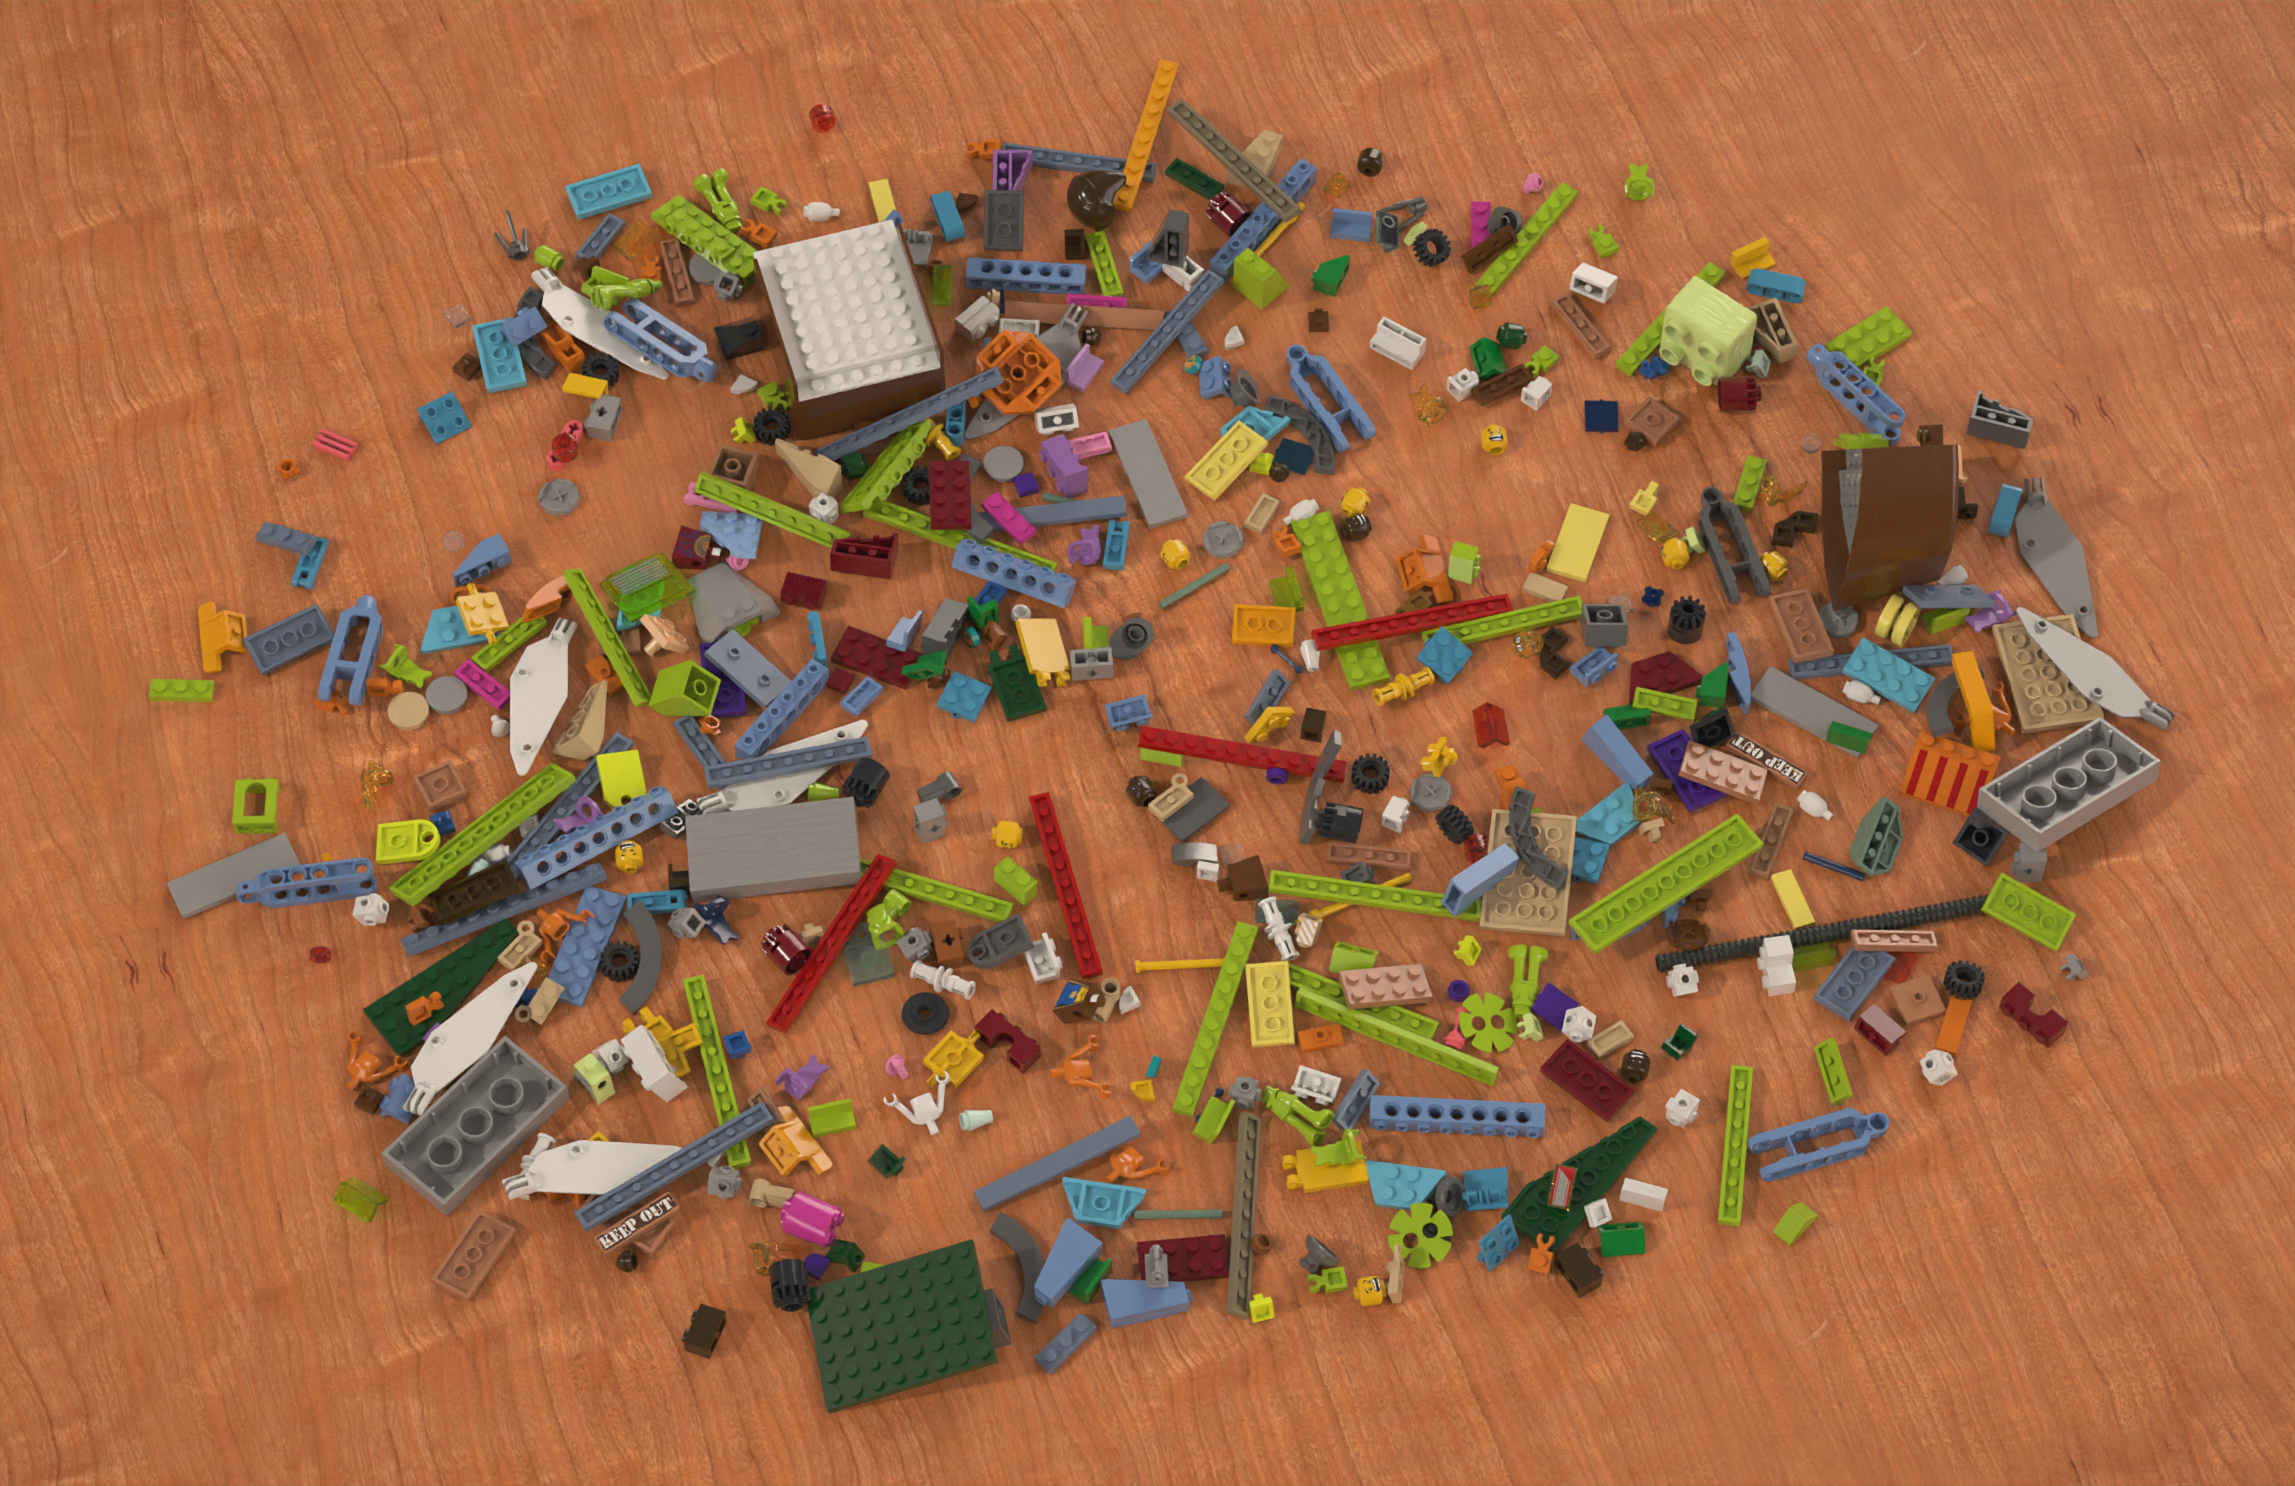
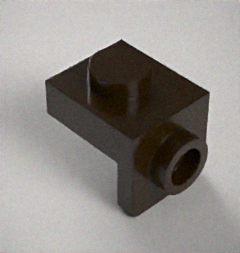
[1957,486,1978,519]

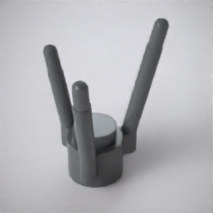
[1381,196,1427,233]
[494,210,529,261]

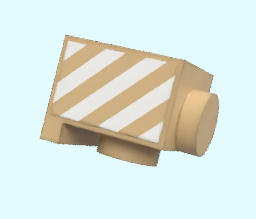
[1294,913,1323,948]

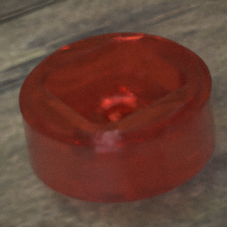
[309,946,331,964]

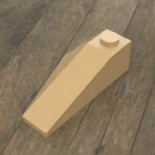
[775,438,843,498]
[552,679,607,760]

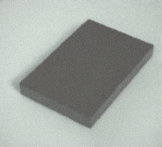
[984,190,1024,250]
[1154,777,1230,843]

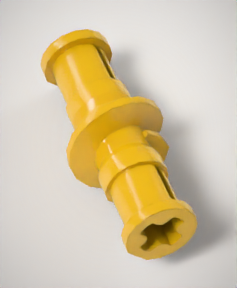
[924,417,961,461]
[1372,667,1435,706]

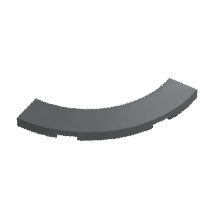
[514,286,557,380]
[1265,395,1335,476]
[959,453,994,544]
[1926,666,1985,737]
[1300,730,1342,845]
[1509,786,1569,891]
[619,900,662,1015]
[990,1212,1044,1324]

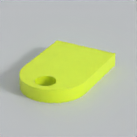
[596,750,646,810]
[376,819,440,865]

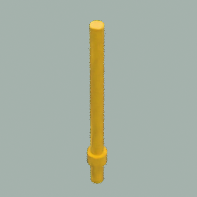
[1228,202,1305,285]
[1294,873,1412,926]

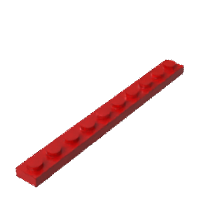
[1311,593,1514,651]
[1138,725,1346,783]
[1029,792,1103,980]
[766,854,897,1034]

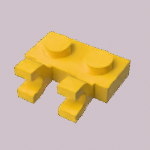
[622,1006,673,1039]

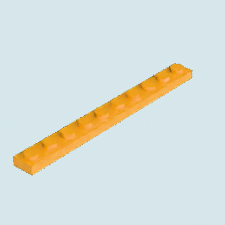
[1113,59,1179,213]

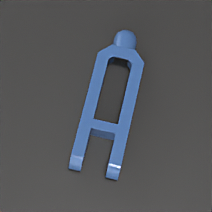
[603,298,718,382]
[1806,343,1905,446]
[1286,345,1376,453]
[318,595,383,706]
[236,857,378,909]
[1747,1108,1889,1182]

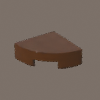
[956,193,978,212]

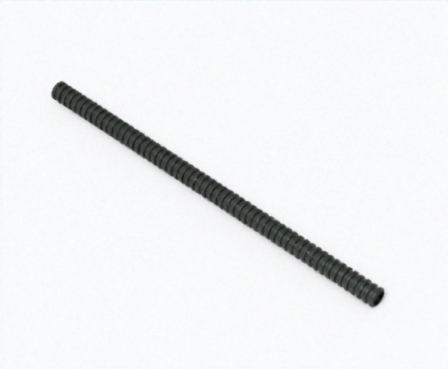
[1655,894,1989,973]

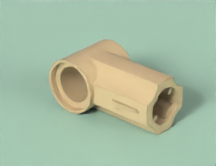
[1093,978,1120,1023]
[748,1179,795,1208]

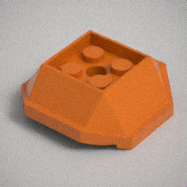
[975,329,1062,415]

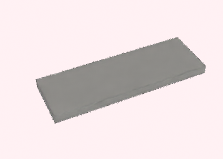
[1108,419,1188,529]
[1751,666,1879,758]
[167,833,301,920]

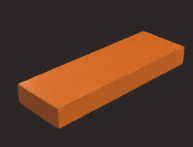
[1935,994,1973,1057]

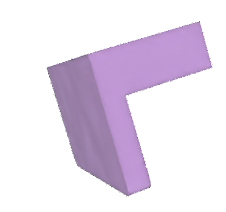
[1066,343,1104,393]

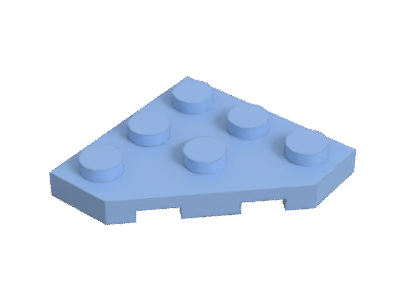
[700,511,763,559]

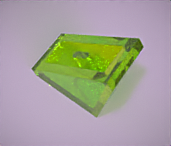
[933,264,954,305]

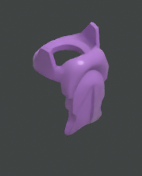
[1068,525,1101,565]
[1965,590,2017,633]
[553,796,605,833]
[775,1055,828,1101]

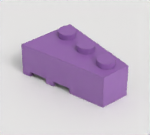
[993,150,1033,191]
[1039,434,1088,498]

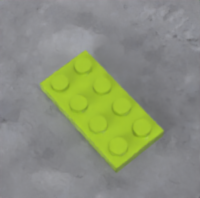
[1825,306,1912,369]
[1833,432,1889,450]
[1981,872,2076,952]

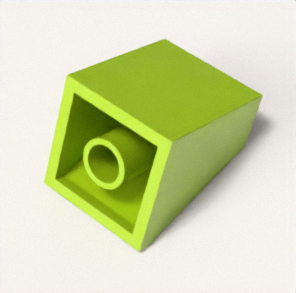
[1233,248,1289,309]
[648,660,721,716]

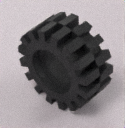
[1413,228,1451,267]
[582,352,619,389]
[753,407,791,446]
[903,466,930,505]
[1351,753,1390,794]
[1435,804,1474,845]
[600,941,639,983]
[1943,960,1985,1000]

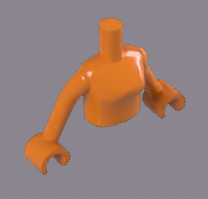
[1953,682,2016,736]
[537,908,595,966]
[346,1031,408,1091]
[1050,1035,1111,1100]
[1106,1145,1170,1184]

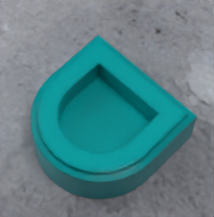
[1146,1055,1162,1079]

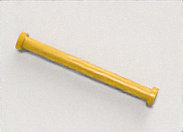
[1135,958,1225,973]

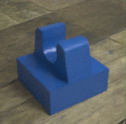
[429,810,456,836]
[723,1030,751,1059]

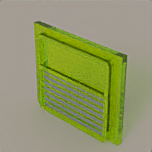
[599,553,695,623]

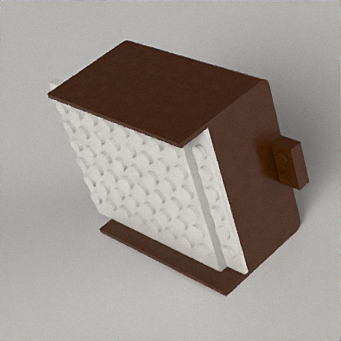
[753,220,946,440]

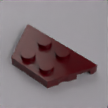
[1629,651,1703,705]

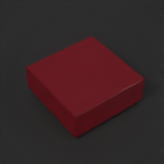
[826,667,854,694]

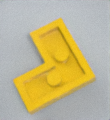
[1244,707,1295,743]
[656,1023,704,1078]

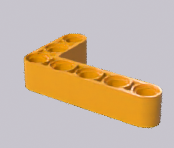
[1951,651,1996,752]

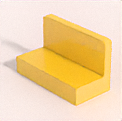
[1730,237,1776,280]
[562,373,609,399]

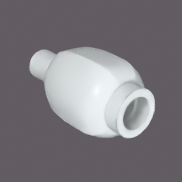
[803,202,840,222]
[1283,499,1319,526]
[1842,680,1881,705]
[1797,790,1834,821]
[473,843,512,865]

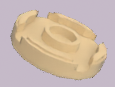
[387,692,430,731]

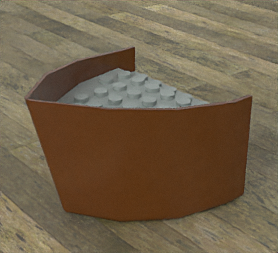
[1821,424,1959,612]

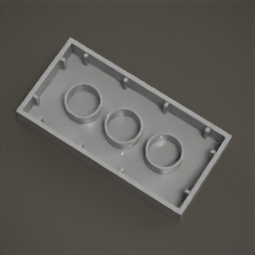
[1977,717,2161,852]
[685,797,862,903]
[381,1036,570,1217]

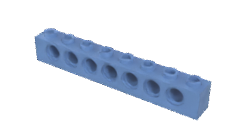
[1210,159,1317,284]
[514,786,678,890]
[1369,1095,1545,1138]

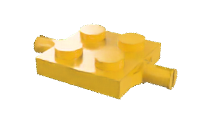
[456,583,509,646]
[923,1030,984,1088]

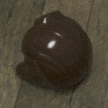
[1067,171,1126,232]

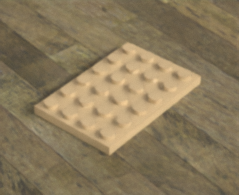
[1992,614,2104,734]
[1480,809,1577,937]

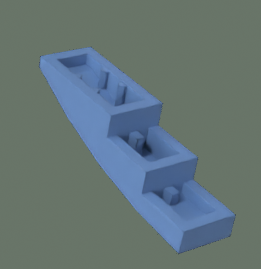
[1725,631,1751,715]

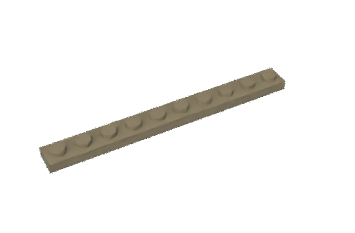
[1167,98,1301,223]
[1227,1111,1261,1320]

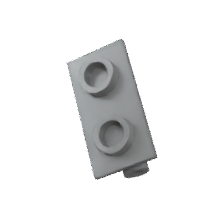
[1145,1245,1168,1287]

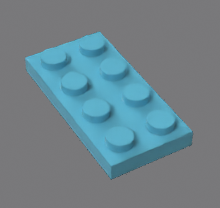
[565,164,652,220]
[472,318,527,393]
[1842,637,1935,714]

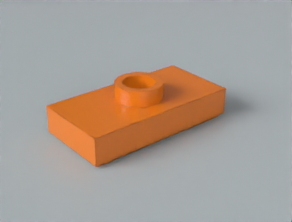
[584,654,624,696]
[1297,1023,1344,1054]

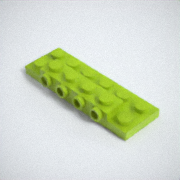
[651,195,757,275]
[838,420,932,514]

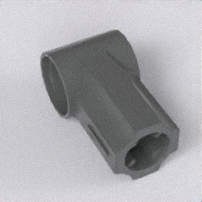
[917,771,962,803]

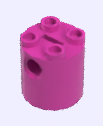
[780,1191,845,1248]

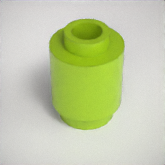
[534,245,564,272]

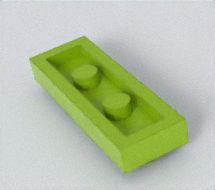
[1733,455,1767,513]
[149,679,215,702]
[1632,687,1698,722]
[1814,1037,1853,1106]

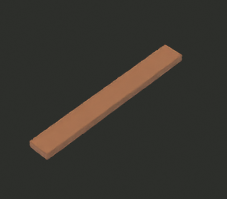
[1004,300,1164,330]

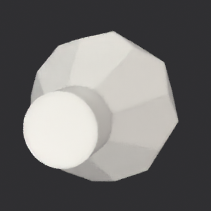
[491,715,510,737]

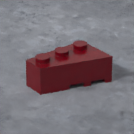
[830,533,899,579]

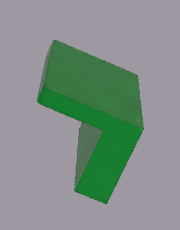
[1469,336,1507,381]
[967,596,999,634]
[901,651,947,681]
[1603,704,1651,730]
[1825,721,1872,754]
[1597,1221,1646,1257]
[1070,1258,1112,1305]

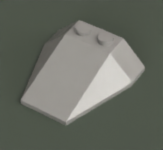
[687,561,781,643]

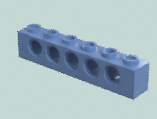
[966,257,1086,295]
[952,539,1076,608]
[734,658,829,760]

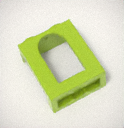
[232,778,281,834]

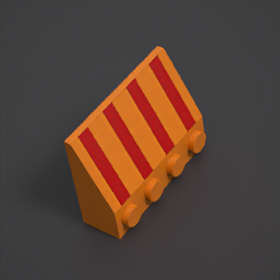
[1899,730,2001,816]

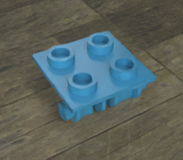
[417,391,472,444]
[1462,1167,1508,1212]
[1477,1214,1520,1272]

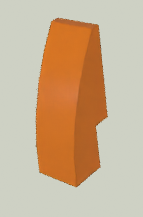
[538,319,586,373]
[522,576,573,623]

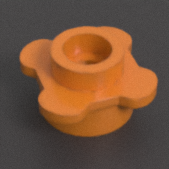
[276,459,300,480]
[699,715,720,736]

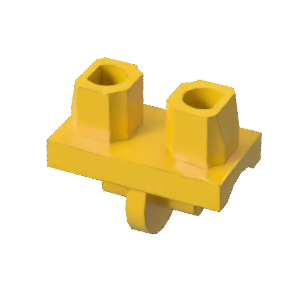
[1421,737,1458,777]

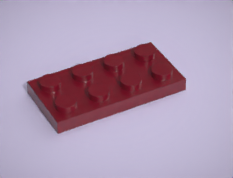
[929,461,972,530]
[831,625,923,690]
[1540,1039,1635,1123]
[1137,1234,1229,1282]

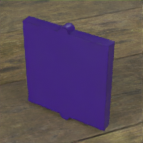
[1531,982,1578,1032]

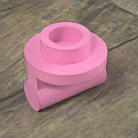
[1522,173,1543,194]
[725,554,749,571]
[885,1055,909,1079]

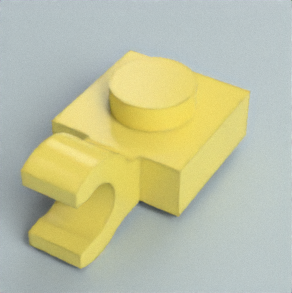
[1630,481,1659,517]

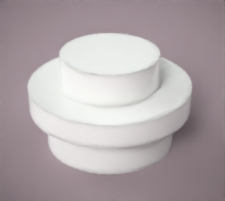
[1011,604,1031,623]

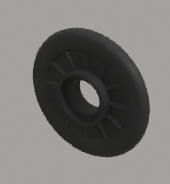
[902,992,949,1035]

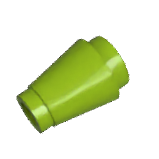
[808,782,839,801]

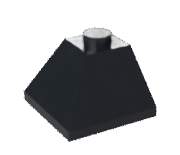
[714,317,764,360]
[1689,707,1736,748]
[1953,807,2009,867]

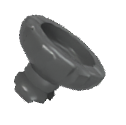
[1427,1176,1465,1218]
[1299,1234,1340,1274]

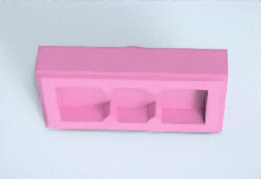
[1068,432,1112,459]

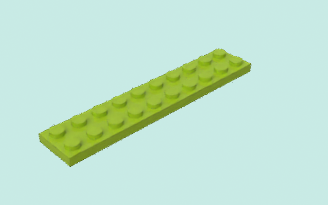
[1290,511,1390,691]
[388,762,576,907]
[1568,814,1764,955]

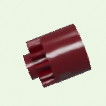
[1206,191,1252,238]
[1717,376,1761,412]
[760,923,812,976]

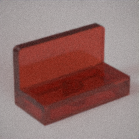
[1472,702,1510,749]

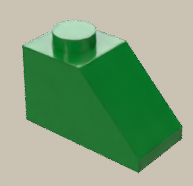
[1311,255,1350,297]
[1695,662,1729,708]

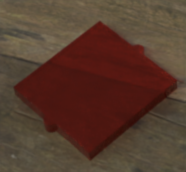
[1884,951,1919,984]

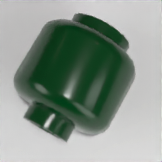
[1496,322,1527,350]
[839,451,869,480]

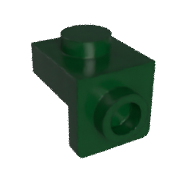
[1661,1023,1698,1061]
[867,1144,906,1179]
[825,1239,865,1273]

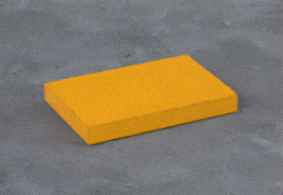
[1232,604,1296,648]

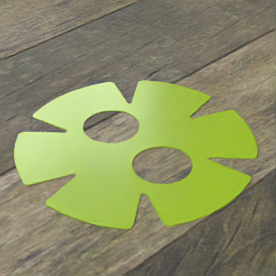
[1459,993,1517,1053]
[1388,1203,1453,1268]

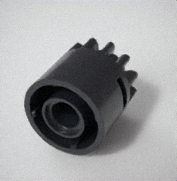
[1667,596,1706,644]
[841,757,890,808]
[1316,802,1363,844]
[768,1259,811,1312]

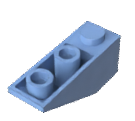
[453,533,512,587]

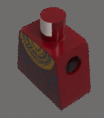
[672,525,722,570]

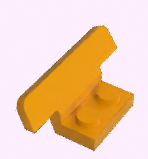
[198,601,248,674]
[758,1106,832,1176]

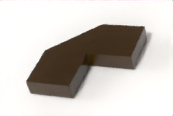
[1772,510,1818,548]
[1538,626,1570,679]

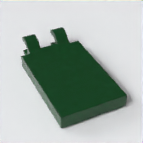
[987,644,1047,722]

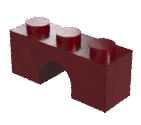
[1999,982,2068,1048]
[975,1009,1041,1074]

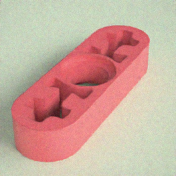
[547,420,584,471]

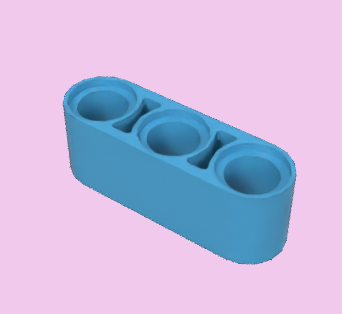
[930,191,965,242]
[1746,269,1806,303]
[946,400,966,447]
[1988,483,2023,538]

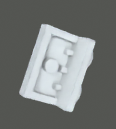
[1024,933,1063,985]
[1291,1065,1342,1106]

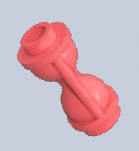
[1444,1006,1477,1052]

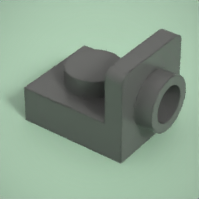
[1340,861,1377,884]

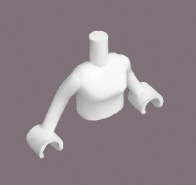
[884,1071,950,1135]

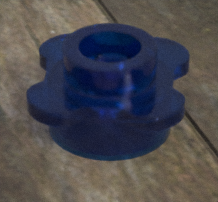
[1641,586,1664,607]

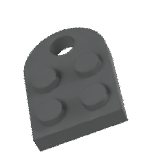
[967,913,1035,969]

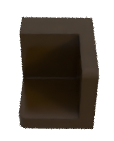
[1064,229,1085,260]
[1301,708,1327,743]
[668,864,691,895]

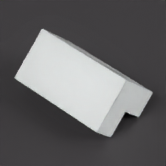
[1370,317,1426,370]

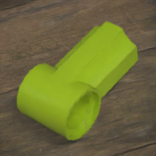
[883,889,911,920]

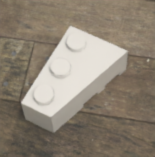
[621,1025,688,1102]

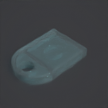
[843,923,895,987]

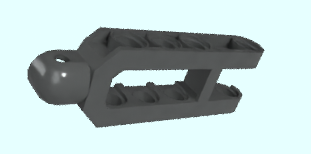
[1697,487,1771,604]

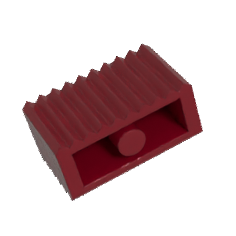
[780,572,828,610]

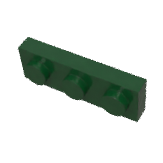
[1165,158,1224,201]

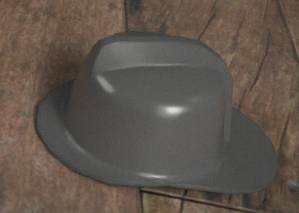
[1488,207,1522,235]
[1230,368,1259,407]
[1109,617,1154,660]

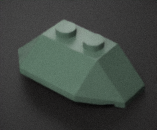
[1849,796,1903,876]

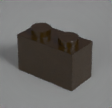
[1554,1242,1603,1298]
[682,1303,727,1359]

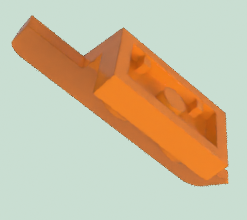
[1396,535,1453,604]

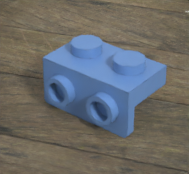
[1129,241,1163,284]
[498,306,547,347]
[1199,356,1232,400]
[1569,646,1618,688]
[1104,694,1153,732]
[379,1073,415,1124]

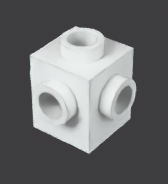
[809,492,839,524]
[352,893,389,926]
[1666,963,1699,997]
[1562,1006,1596,1043]
[591,1039,628,1075]
[1920,1050,1958,1086]
[1665,1089,1700,1128]

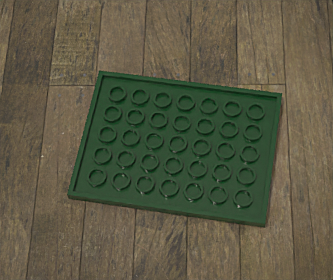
[807,1239,999,1414]

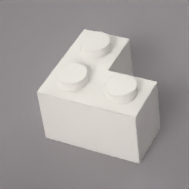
[1757,935,1796,996]

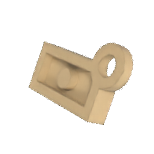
[1148,773,1194,822]
[497,921,543,971]
[515,977,565,1025]
[1385,1244,1404,1303]

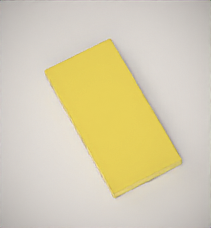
[1184,420,1269,501]
[1546,503,1610,583]
[1245,961,1295,1048]

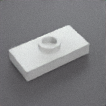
[999,318,1040,338]

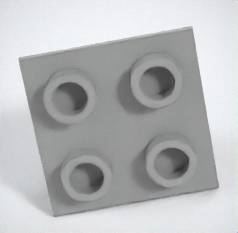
[896,228,934,267]

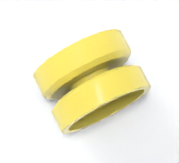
[1875,594,1921,647]

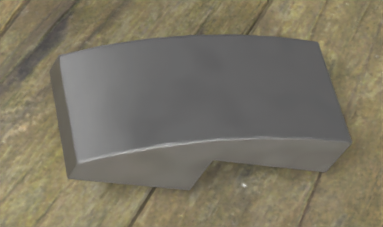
[660,799,703,840]
[1171,843,1218,868]

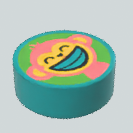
[1183,354,1202,375]
[962,626,980,648]

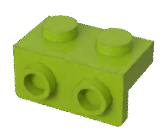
[581,266,629,305]

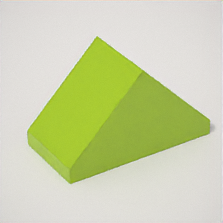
[1773,1202,1819,1246]

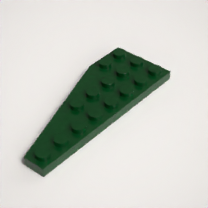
[363,919,519,1058]
[1501,1116,1658,1256]

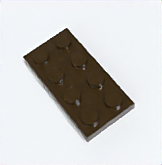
[428,859,520,926]

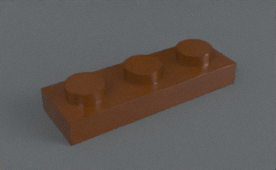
[1460,224,1519,274]
[1471,364,1533,407]

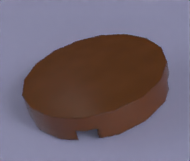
[1667,919,1710,950]

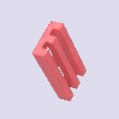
[312,428,358,462]

